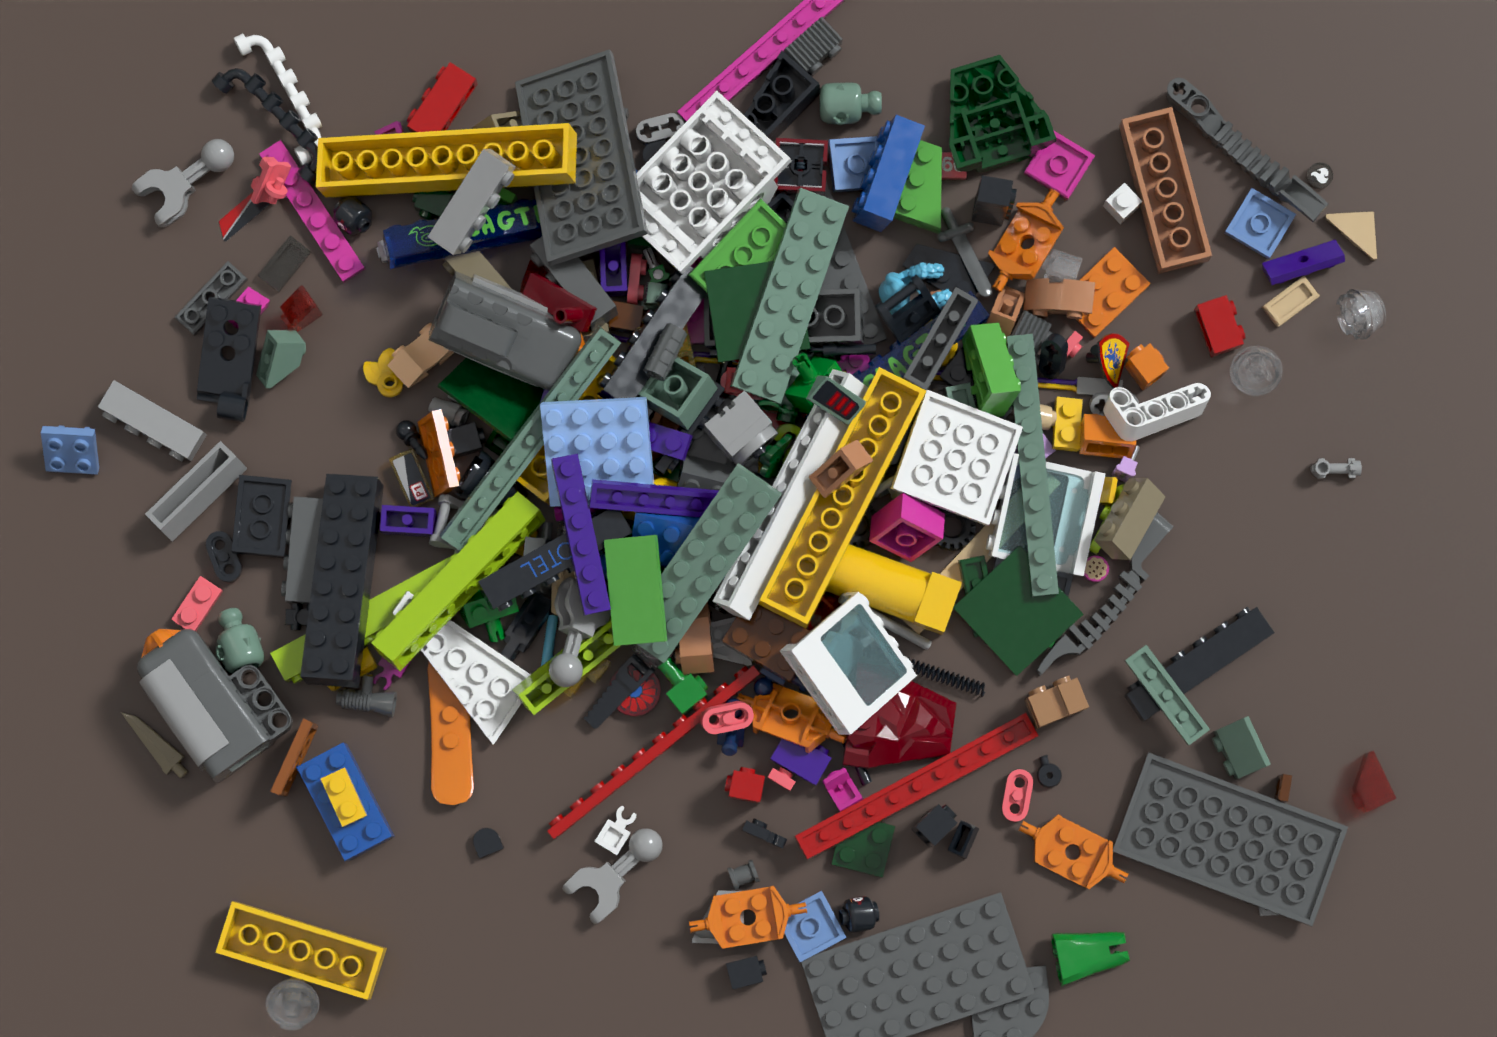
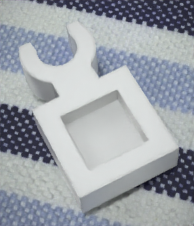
[595,806,637,855]

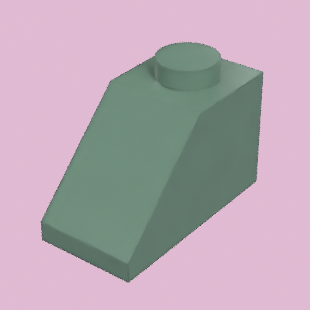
[256,330,306,388]

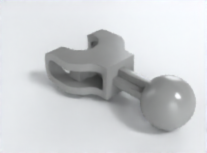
[132,139,234,227]
[549,577,611,687]
[562,828,663,925]

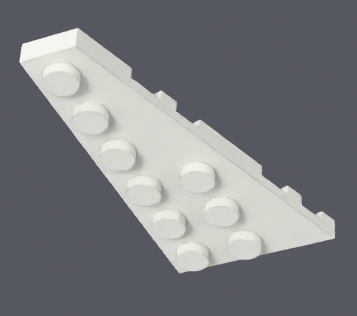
[392,591,530,745]

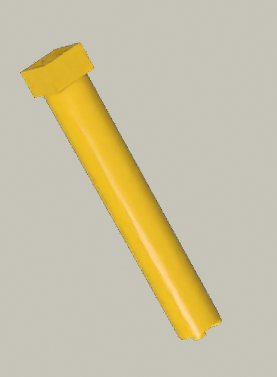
[620,473,962,635]

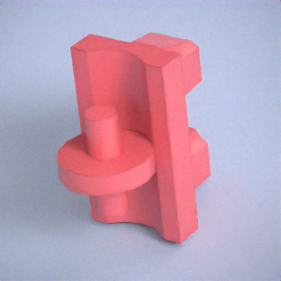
[251,157,291,204]

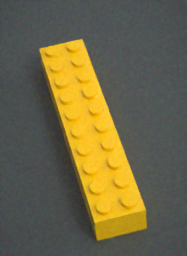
[316,123,577,198]
[759,367,926,628]

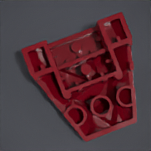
[842,662,956,769]

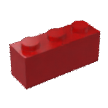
[407,62,478,132]

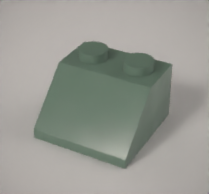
[1212,716,1271,779]

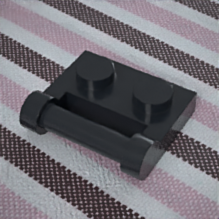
[875,275,941,343]

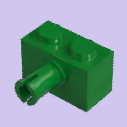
[784,353,843,414]
[460,590,519,642]
[658,657,708,716]

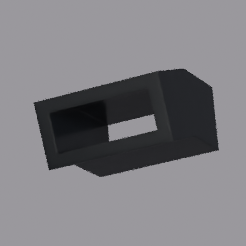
[948,820,979,859]

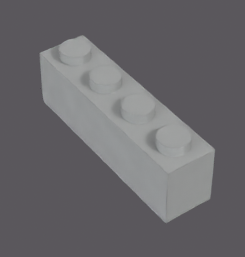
[428,149,516,255]
[98,380,207,462]
[145,441,247,542]

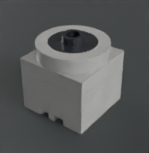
[704,390,779,466]

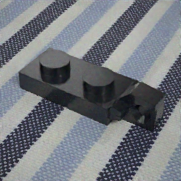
[501,592,551,662]

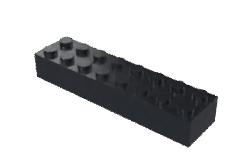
[300,474,384,688]

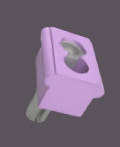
[1112,445,1140,483]

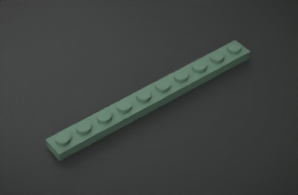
[440,326,621,551]
[1007,334,1059,597]

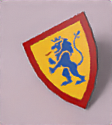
[1086,333,1129,389]

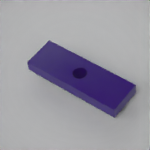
[1262,240,1345,285]

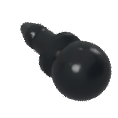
[396,420,428,460]

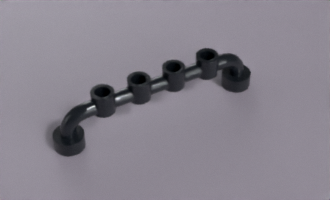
[212,68,318,185]

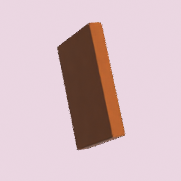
[270,718,319,797]

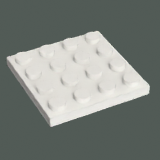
[890,390,1023,526]

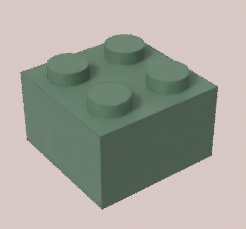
[638,357,718,430]

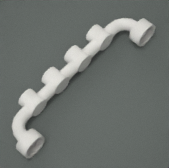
[233,33,322,166]

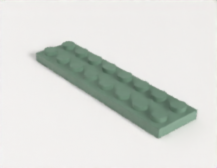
[730,188,849,404]
[637,463,782,663]

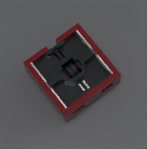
[774,138,828,196]

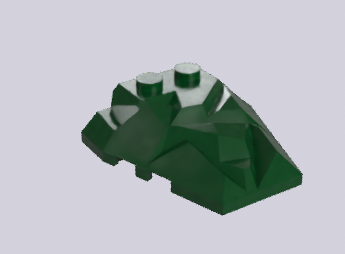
[949,55,1056,173]

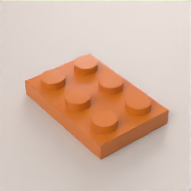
[1076,247,1151,338]
[417,409,460,497]

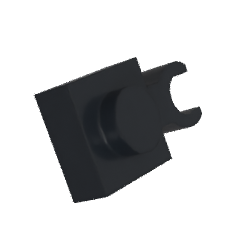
[742,818,787,849]

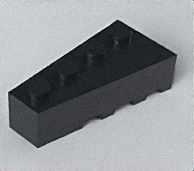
[744,50,820,142]

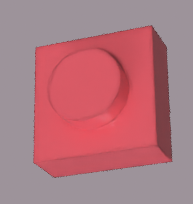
[1067,331,1083,358]
[768,767,796,791]

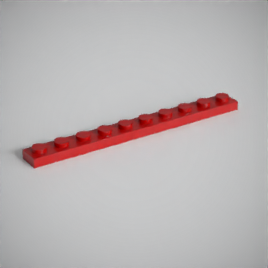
[547,666,760,839]
[795,713,1039,860]

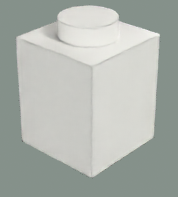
[1103,183,1142,225]

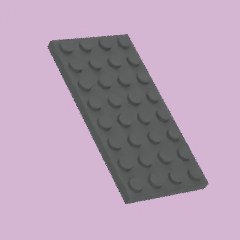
[515,49,648,266]
[1113,752,1348,927]
[801,892,1035,1037]

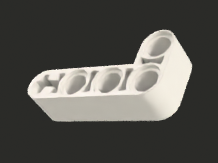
[1103,383,1211,441]

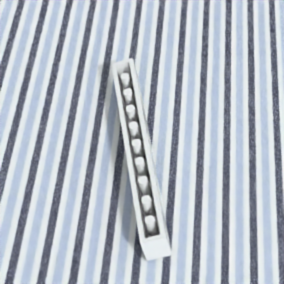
[713,369,868,620]

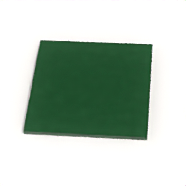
[704,261,810,362]
[437,358,544,442]
[953,546,1084,676]

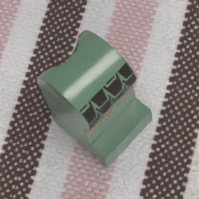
[641,282,669,312]

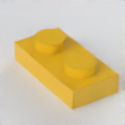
[1052,397,1083,452]
[321,767,367,827]

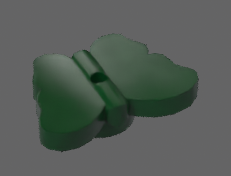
[759,434,793,478]

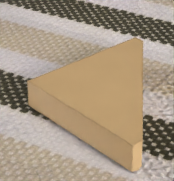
[1325,212,1377,260]

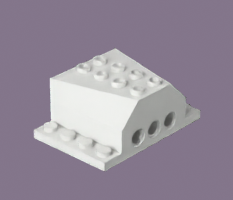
[636,91,792,274]

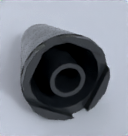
[454,450,530,510]

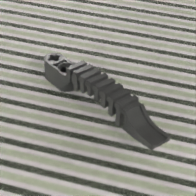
[1166,78,1329,222]
[1036,512,1174,676]

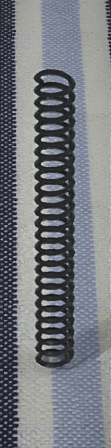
[861,643,985,698]

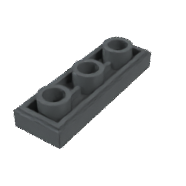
[175,261,248,336]

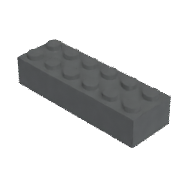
[704,288,864,349]

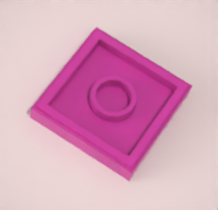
[1024,131,1095,200]

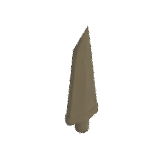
[121,712,188,779]

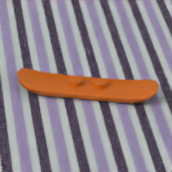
[428,662,474,805]

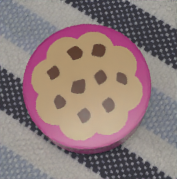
[1084,556,1109,582]

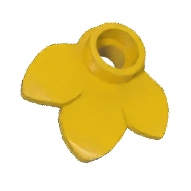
[363,348,404,397]

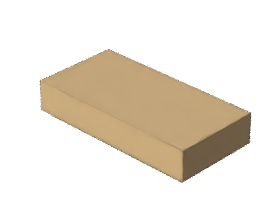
[1262,276,1320,328]

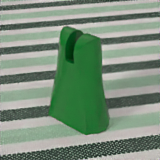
[1051,932,1130,986]

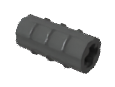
[643,323,688,381]

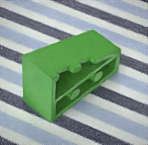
[893,140,942,234]
[962,323,1021,417]

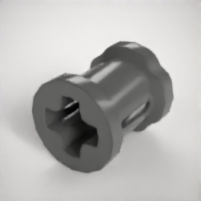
[727,860,760,890]

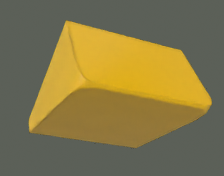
[1099,477,1118,506]

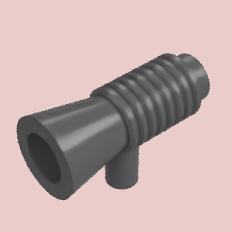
[336,674,397,718]

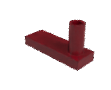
[522,273,597,332]

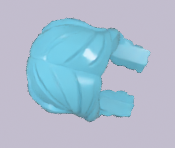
[878,262,952,315]

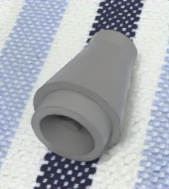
[428,397,469,428]

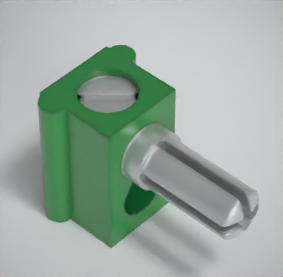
[643,248,670,284]

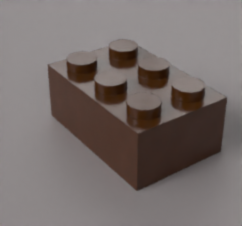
[722,603,811,684]

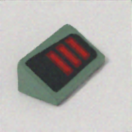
[806,376,866,425]

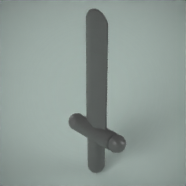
[937,207,993,297]

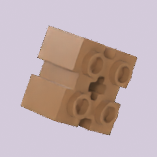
[1024,676,1089,729]

